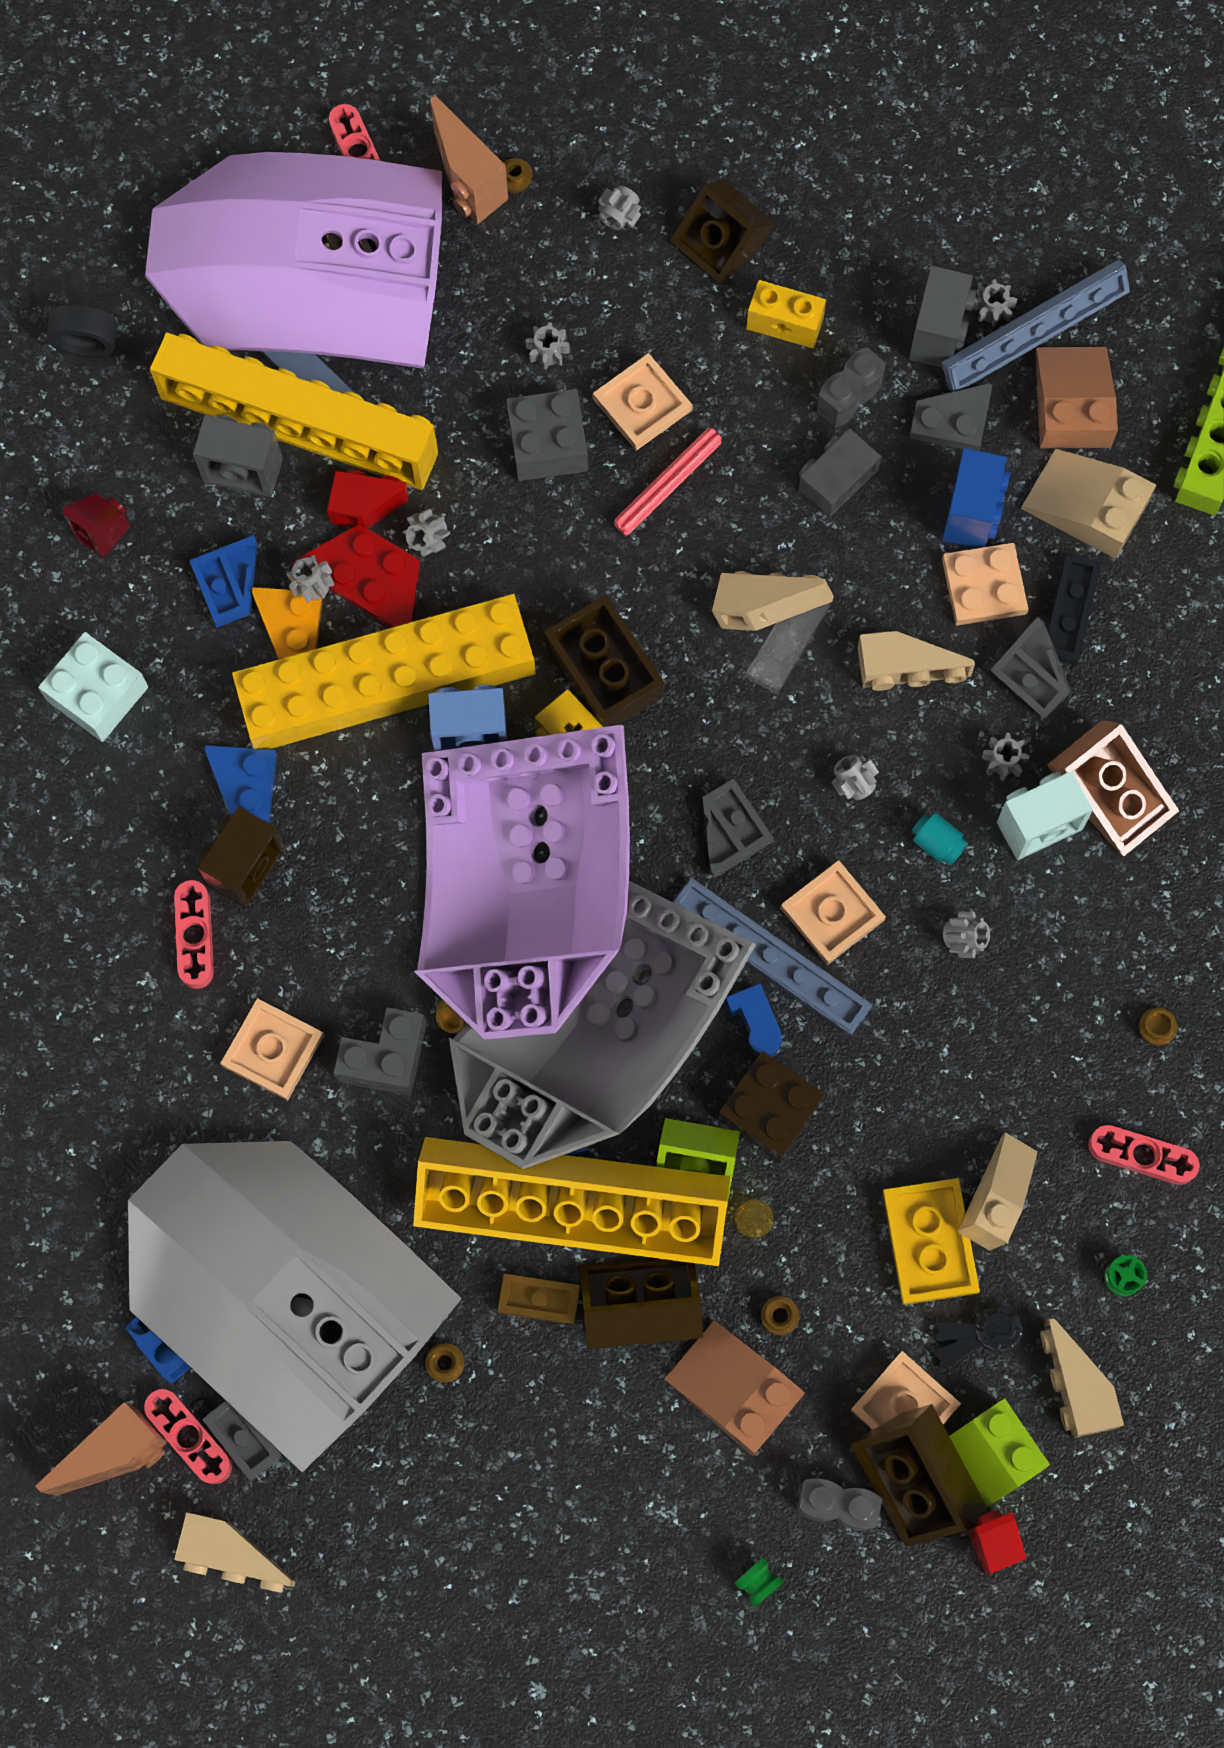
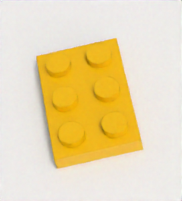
[882,1178,980,1305]

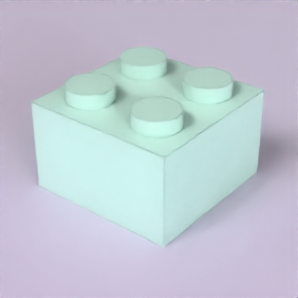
[38,632,148,742]
[997,771,1093,861]

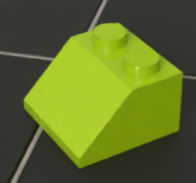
[656,1118,740,1210]
[949,1398,1050,1507]

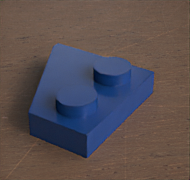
[189,535,258,628]
[205,745,277,823]

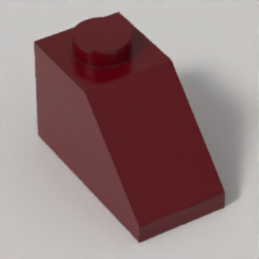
[62,493,130,558]

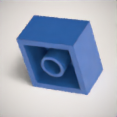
[942,448,1011,548]

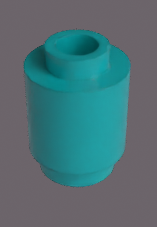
[912,813,968,866]

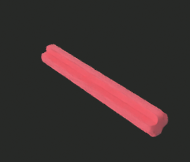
[614,428,722,535]

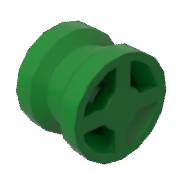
[1104,1255,1147,1297]
[734,1557,784,1608]

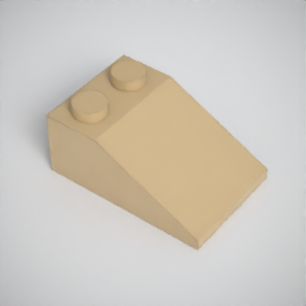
[1021,449,1156,559]

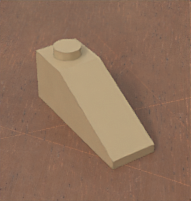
[957,1133,1038,1251]

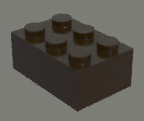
[544,595,665,727]

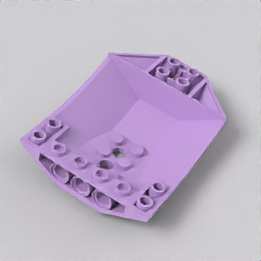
[145,152,442,369]
[414,725,630,1040]

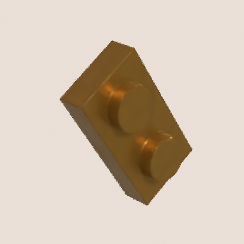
[498,1274,580,1325]

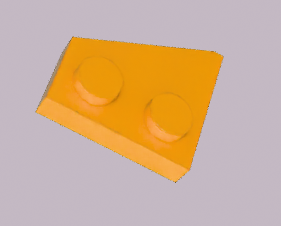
[252,587,323,659]

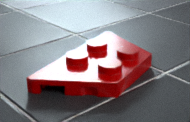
[292,524,420,628]

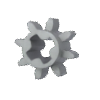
[598,186,641,230]
[972,280,1017,327]
[526,322,570,370]
[403,509,450,557]
[287,555,334,603]
[982,733,1029,781]
[831,754,879,800]
[943,911,990,958]

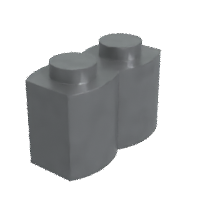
[817,347,886,428]
[797,1479,882,1531]

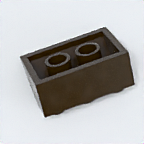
[580,1257,703,1349]
[851,1404,987,1547]

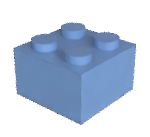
[428,685,508,751]

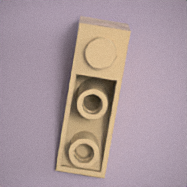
[712,571,834,631]
[858,631,975,691]
[1040,1319,1124,1438]
[174,1512,295,1593]

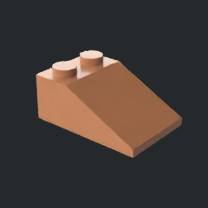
[430,95,508,225]
[1035,347,1118,449]
[1047,720,1179,856]
[664,1320,805,1456]
[35,1402,168,1496]

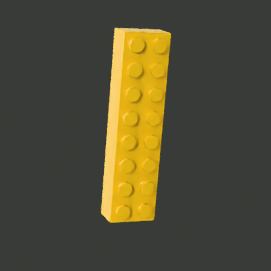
[150,332,438,491]
[232,594,536,750]
[413,1137,730,1266]

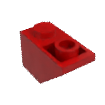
[327,470,409,529]
[967,1508,1027,1575]

